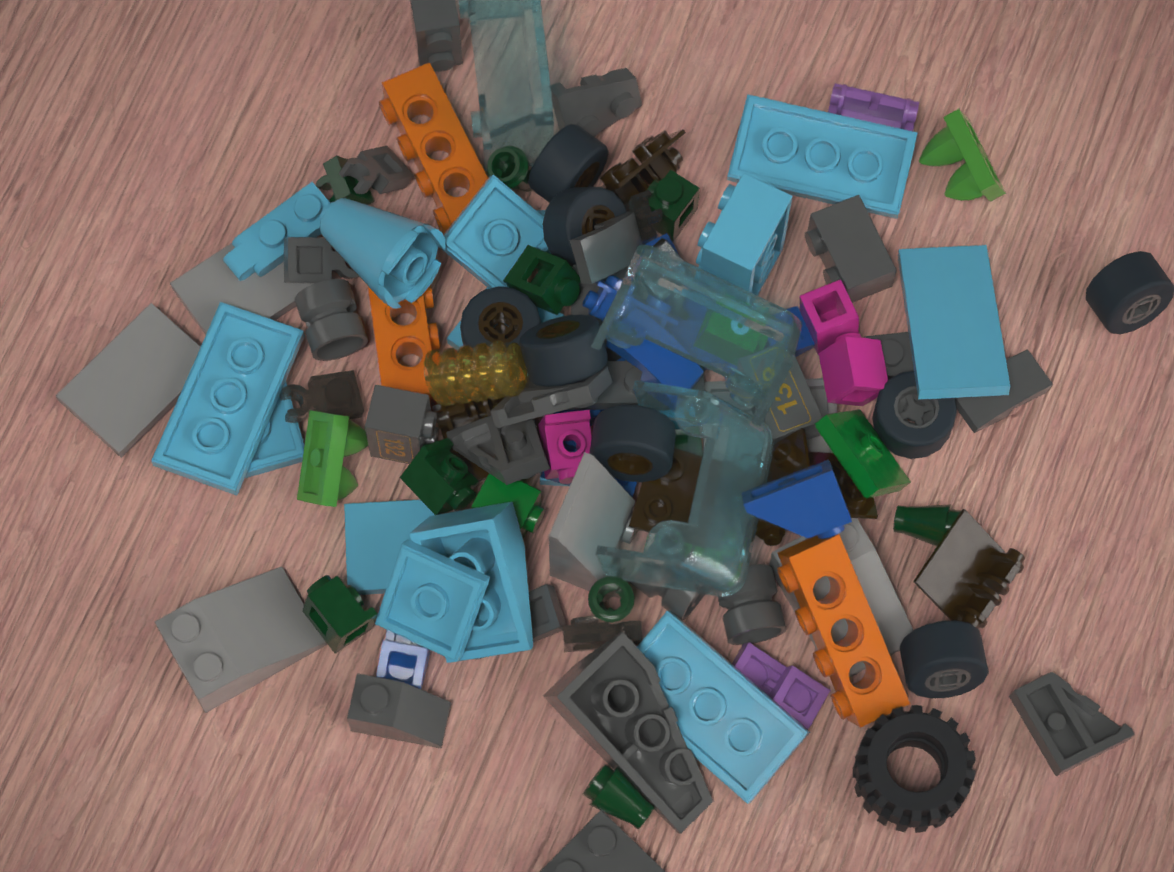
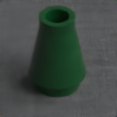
[487,146,532,192]
[893,504,962,546]
[588,576,634,622]
[583,764,655,829]

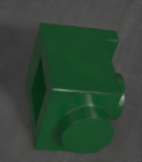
[637,169,700,242]
[503,245,581,315]
[400,438,479,515]
[302,575,378,654]

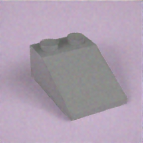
[549,452,637,591]
[769,518,913,678]
[155,567,327,713]

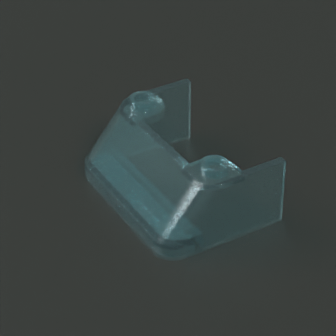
[458,0,554,171]
[591,245,802,427]
[596,380,774,597]

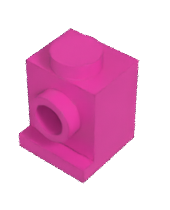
[537,410,592,484]

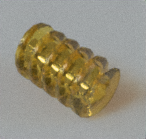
[424,341,527,406]

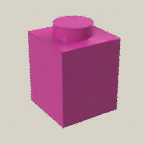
[799,279,859,355]
[818,333,888,406]

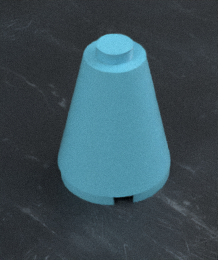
[320,198,446,309]

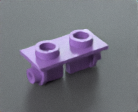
[828,83,919,131]

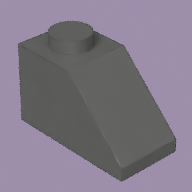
[347,673,451,749]

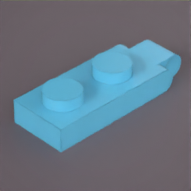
[223,182,330,281]

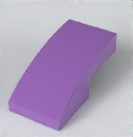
[732,642,830,730]

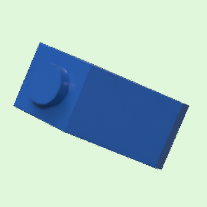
[741,460,852,539]

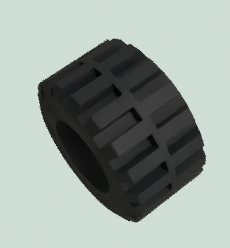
[853,705,976,833]

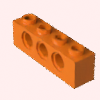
[379,62,488,235]
[368,285,446,408]
[777,534,910,728]

